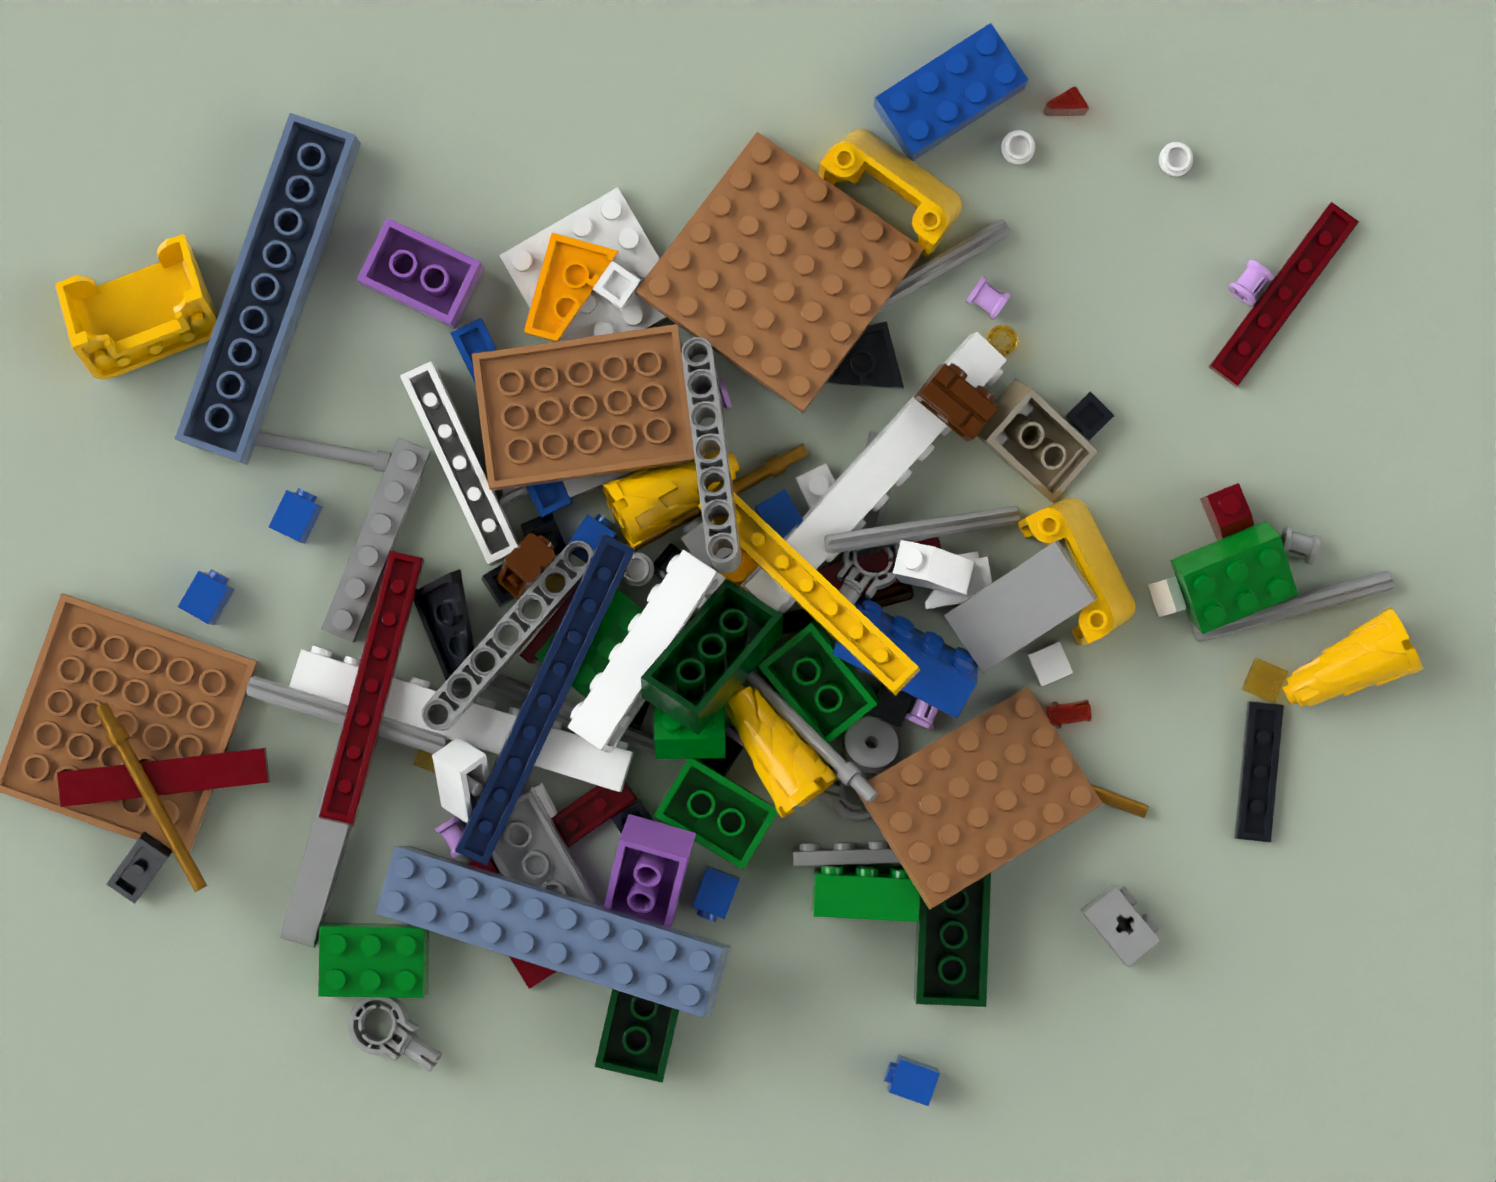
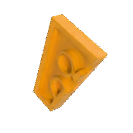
[524,233,619,342]

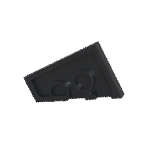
[826,321,904,389]
[414,569,474,687]

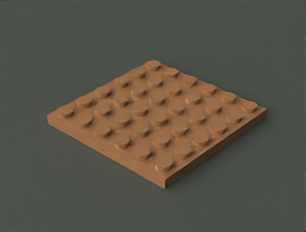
[635,132,924,414]
[0,593,259,854]

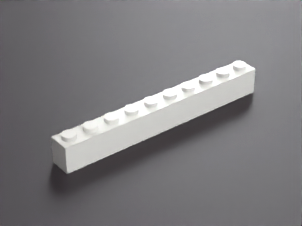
[740,332,1007,614]
[289,646,634,792]

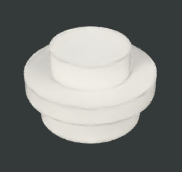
[1001,130,1036,165]
[1159,142,1194,177]
[622,552,654,587]

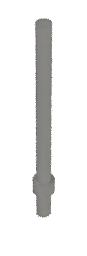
[255,432,392,472]
[745,670,878,803]

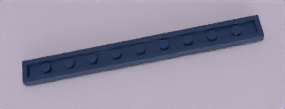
[455,533,635,866]

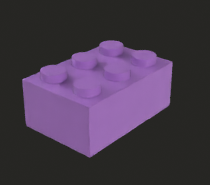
[357,218,484,330]
[604,814,696,927]

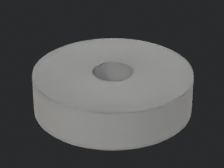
[842,717,899,773]

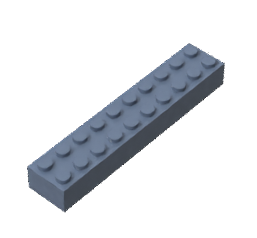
[175,113,361,465]
[376,846,731,1018]

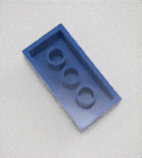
[873,23,1029,161]
[832,599,978,718]

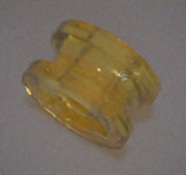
[986,325,1018,357]

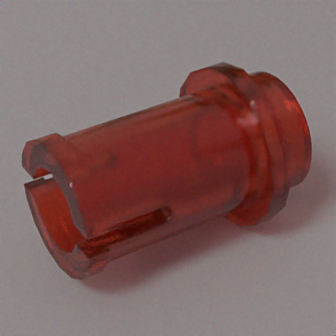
[1046,699,1092,729]

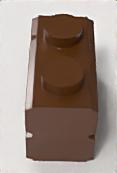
[914,363,998,441]
[497,533,555,600]

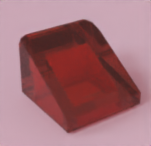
[1043,87,1089,116]

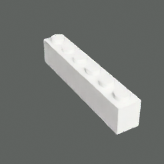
[400,361,519,566]
[568,550,726,753]

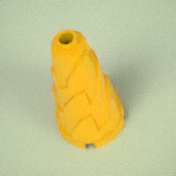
[602,450,740,547]
[1282,607,1423,708]
[725,684,839,818]

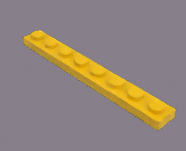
[697,483,920,695]

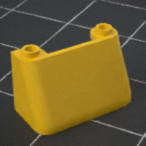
[818,129,962,258]
[55,234,218,379]
[1017,497,1136,646]

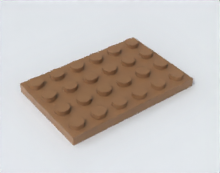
[472,324,695,491]
[855,687,1103,910]

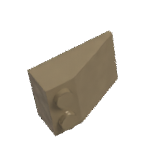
[977,379,1098,503]

